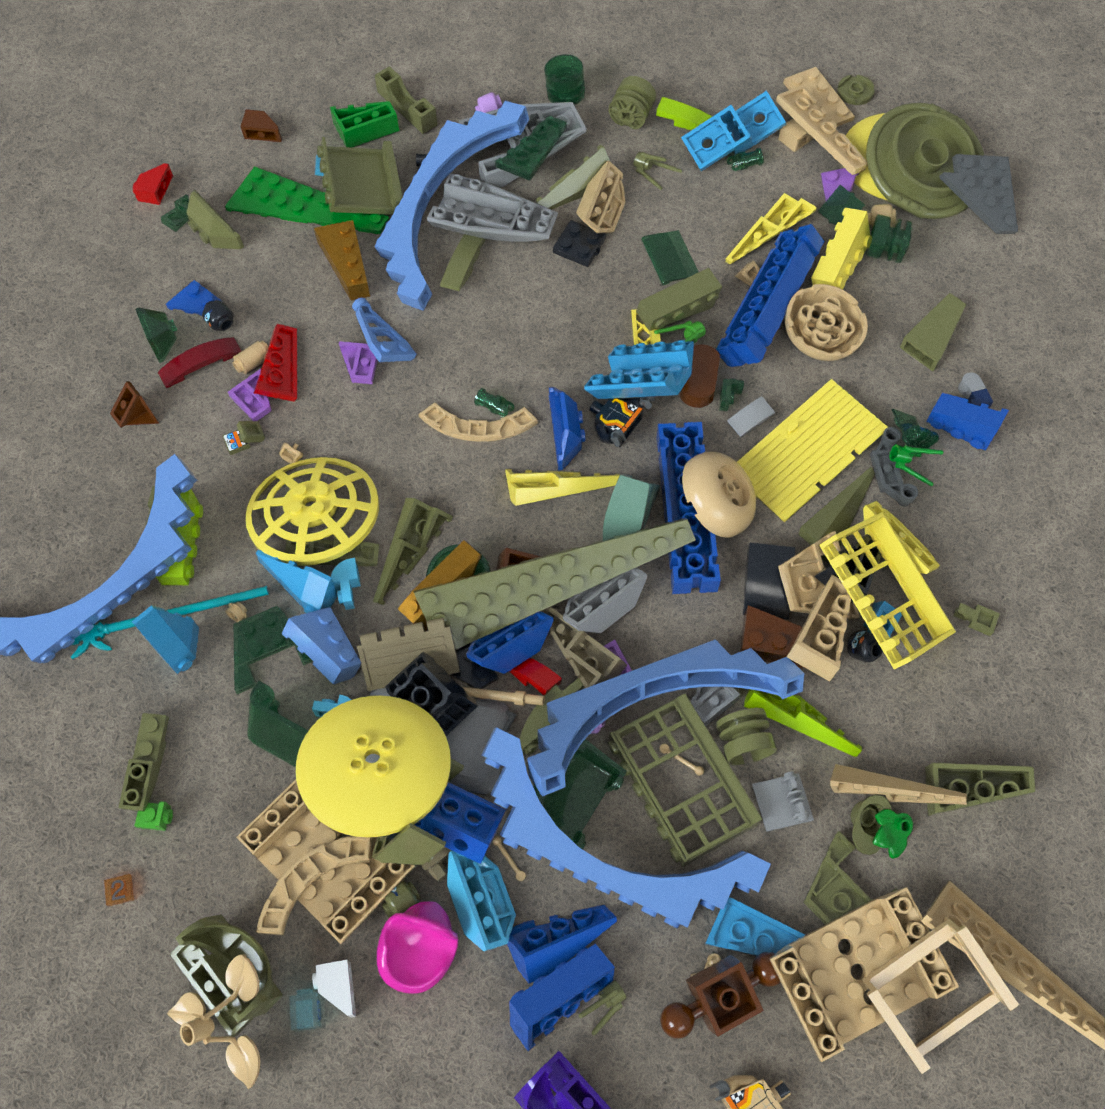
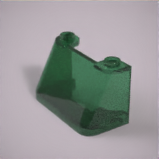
[247,681,316,768]
[533,739,627,849]

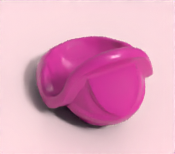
[377,901,459,994]

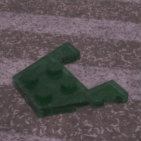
[233,606,313,695]

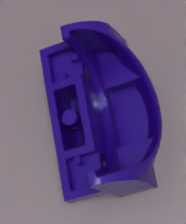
[514,1051,611,1109]

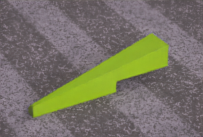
[744,689,862,757]

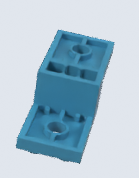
[681,91,786,171]

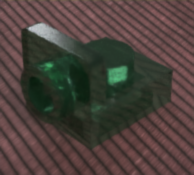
[719,378,744,411]

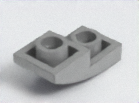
[727,396,775,438]

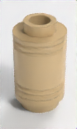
[232,341,268,374]

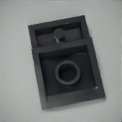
[743,543,795,620]

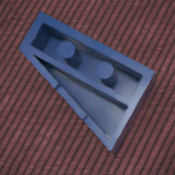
[926,393,1009,451]

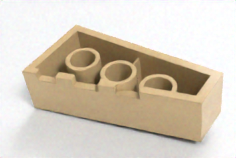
[787,575,851,682]

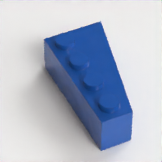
[509,943,615,1051]

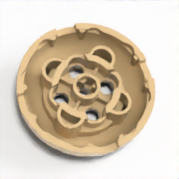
[785,284,868,361]
[682,452,756,538]

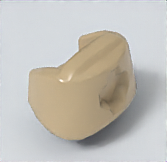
[279,443,303,464]

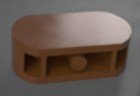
[679,344,720,408]

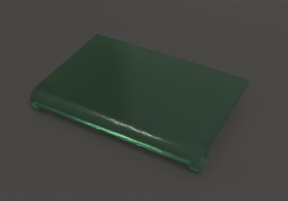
[641,230,699,286]

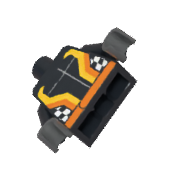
[589,396,655,447]

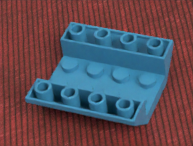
[584,340,694,399]

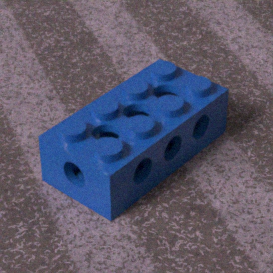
[414,782,506,864]

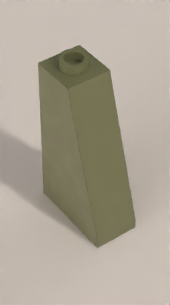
[900,293,966,371]

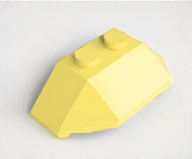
[863,501,940,574]

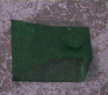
[135,307,178,363]

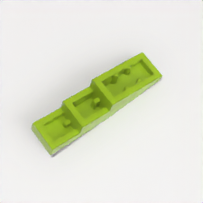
[656,97,713,140]

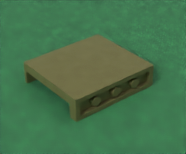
[317,137,403,214]

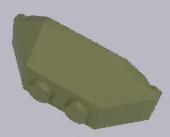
[187,189,244,249]

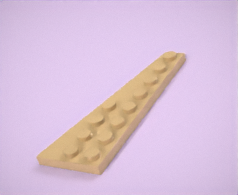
[921,881,1105,1050]

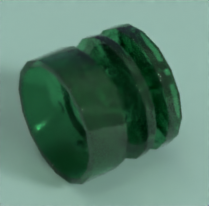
[544,54,585,105]
[866,214,912,263]

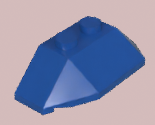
[549,387,585,471]
[466,611,553,674]

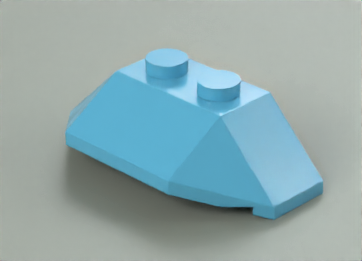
[447,851,516,951]

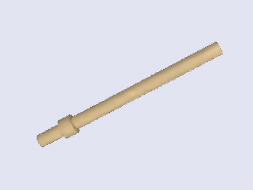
[462,687,545,706]

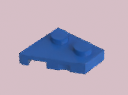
[166,280,220,316]

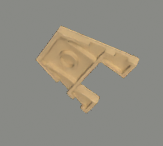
[778,531,860,619]

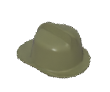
[850,795,892,855]

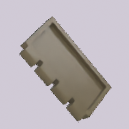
[357,618,461,691]

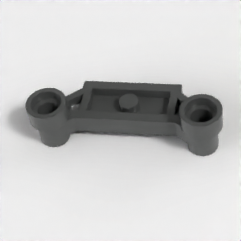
[870,427,918,507]

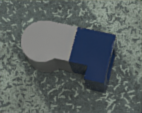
[958,372,993,408]

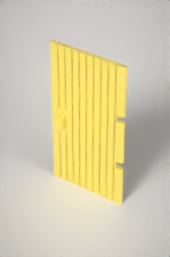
[737,379,888,522]

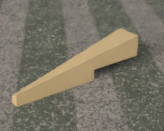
[830,764,967,805]

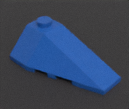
[507,905,617,984]

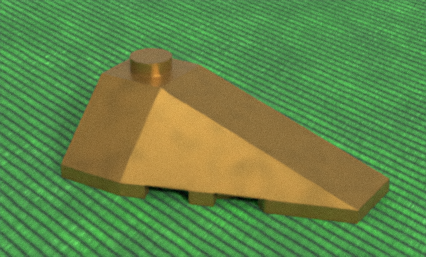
[398,540,481,630]

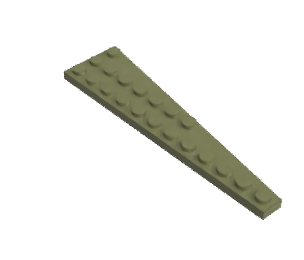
[413,518,696,649]

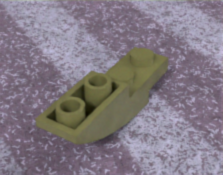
[519,678,585,755]
[118,713,169,811]

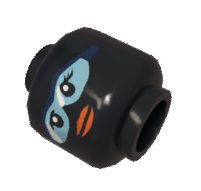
[202,300,234,331]
[847,630,883,663]

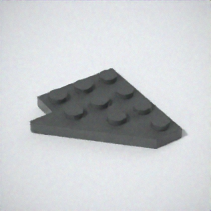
[940,154,1018,234]

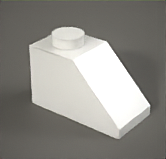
[312,960,356,1018]

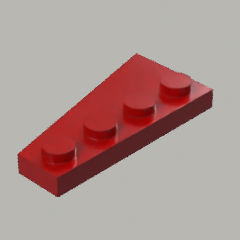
[254,324,297,402]

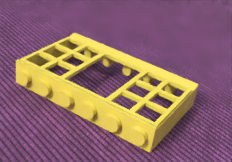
[820,512,956,669]

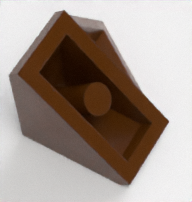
[110,381,159,428]

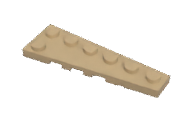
[775,85,868,175]

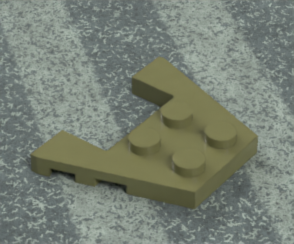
[803,831,898,941]

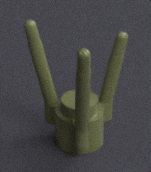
[633,152,682,190]
[578,980,627,1035]

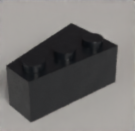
[814,534,881,604]

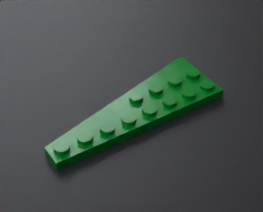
[225,166,390,235]

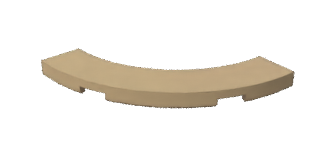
[419,403,539,442]
[256,836,373,935]

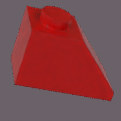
[133,163,173,205]

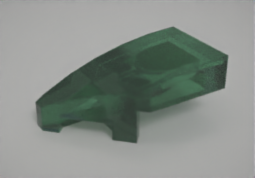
[161,194,189,232]

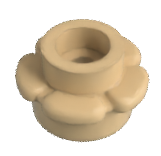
[225,602,247,623]

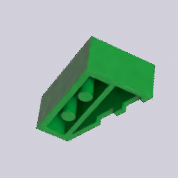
[330,101,399,148]

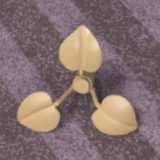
[167,954,260,1089]

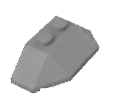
[563,567,647,633]

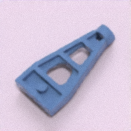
[352,298,416,362]

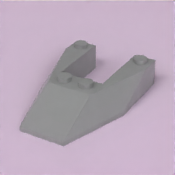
[459,102,587,188]

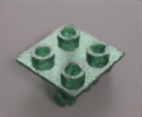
[892,408,939,449]

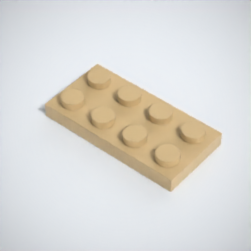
[783,67,855,127]

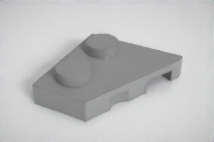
[691,687,740,726]

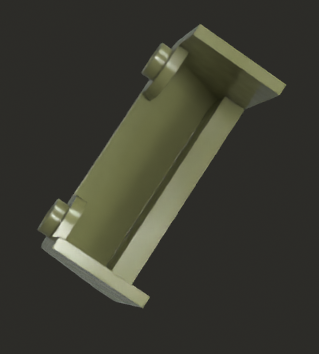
[372,759,464,865]

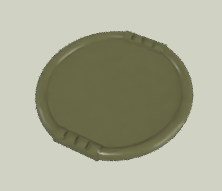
[866,103,985,219]

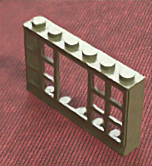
[608,693,762,867]

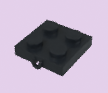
[553,220,606,267]

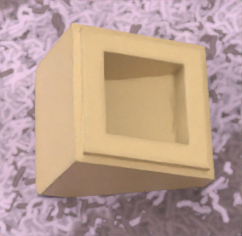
[735,261,760,286]

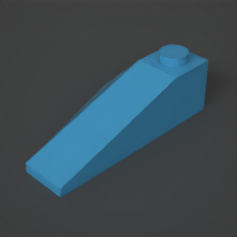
[256,550,338,613]
[132,605,199,674]

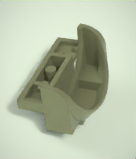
[170,914,283,1037]

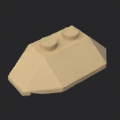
[576,161,625,233]

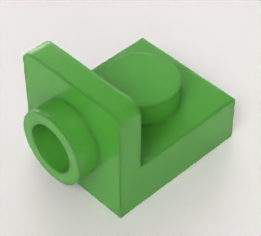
[134,801,173,831]

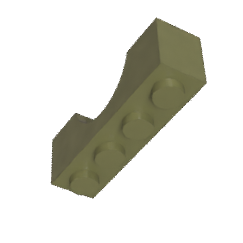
[374,66,438,134]

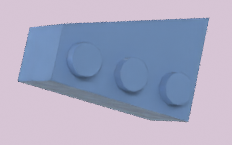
[282,607,362,684]

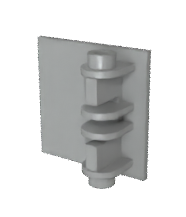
[752,771,814,832]

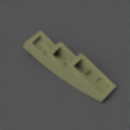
[440,234,486,291]
[285,537,379,566]

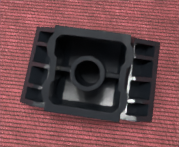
[385,652,478,736]

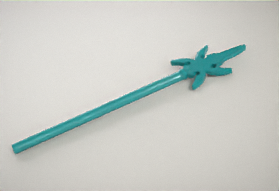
[71,586,269,659]

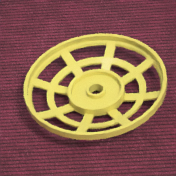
[246,457,379,566]

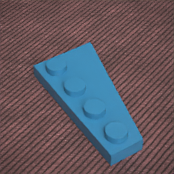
[705,897,805,956]

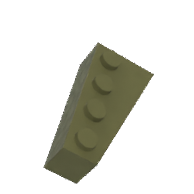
[636,268,722,331]
[925,763,1035,816]

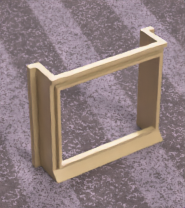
[862,919,1019,1074]

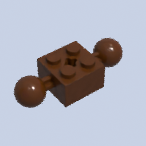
[660,952,781,1039]

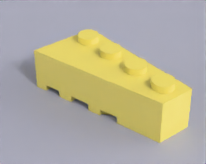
[811,208,872,289]

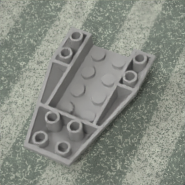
[427,173,558,242]

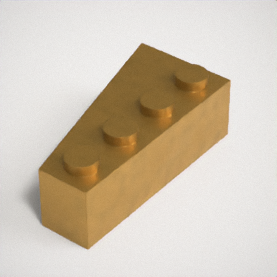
[314,220,371,300]

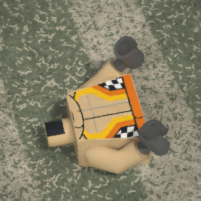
[710,1075,791,1109]

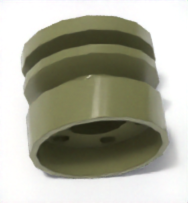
[608,76,657,130]
[716,708,777,766]

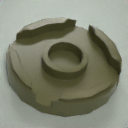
[837,75,875,105]

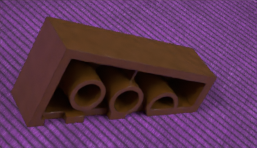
[740,605,805,668]

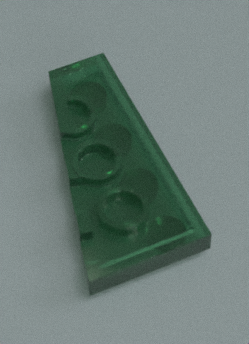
[495,116,567,181]

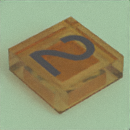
[104,874,134,906]

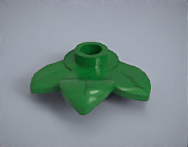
[873,809,913,859]

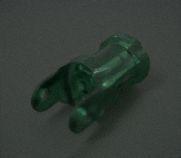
[727,148,764,171]
[474,388,515,417]

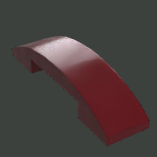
[158,337,241,389]

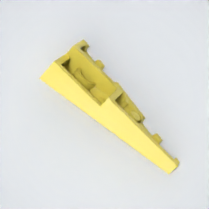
[726,193,817,264]
[505,469,620,506]

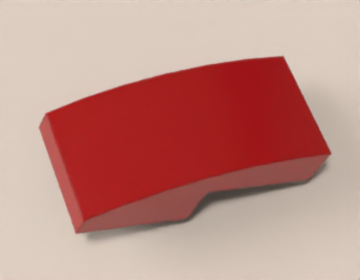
[509,658,562,696]

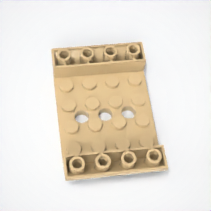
[236,780,415,944]
[770,887,959,1062]

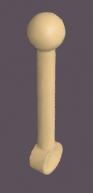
[660,744,704,776]
[492,836,526,881]

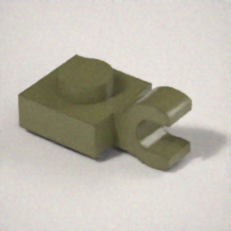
[953,603,1000,636]

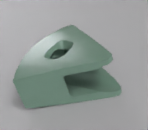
[603,474,660,541]

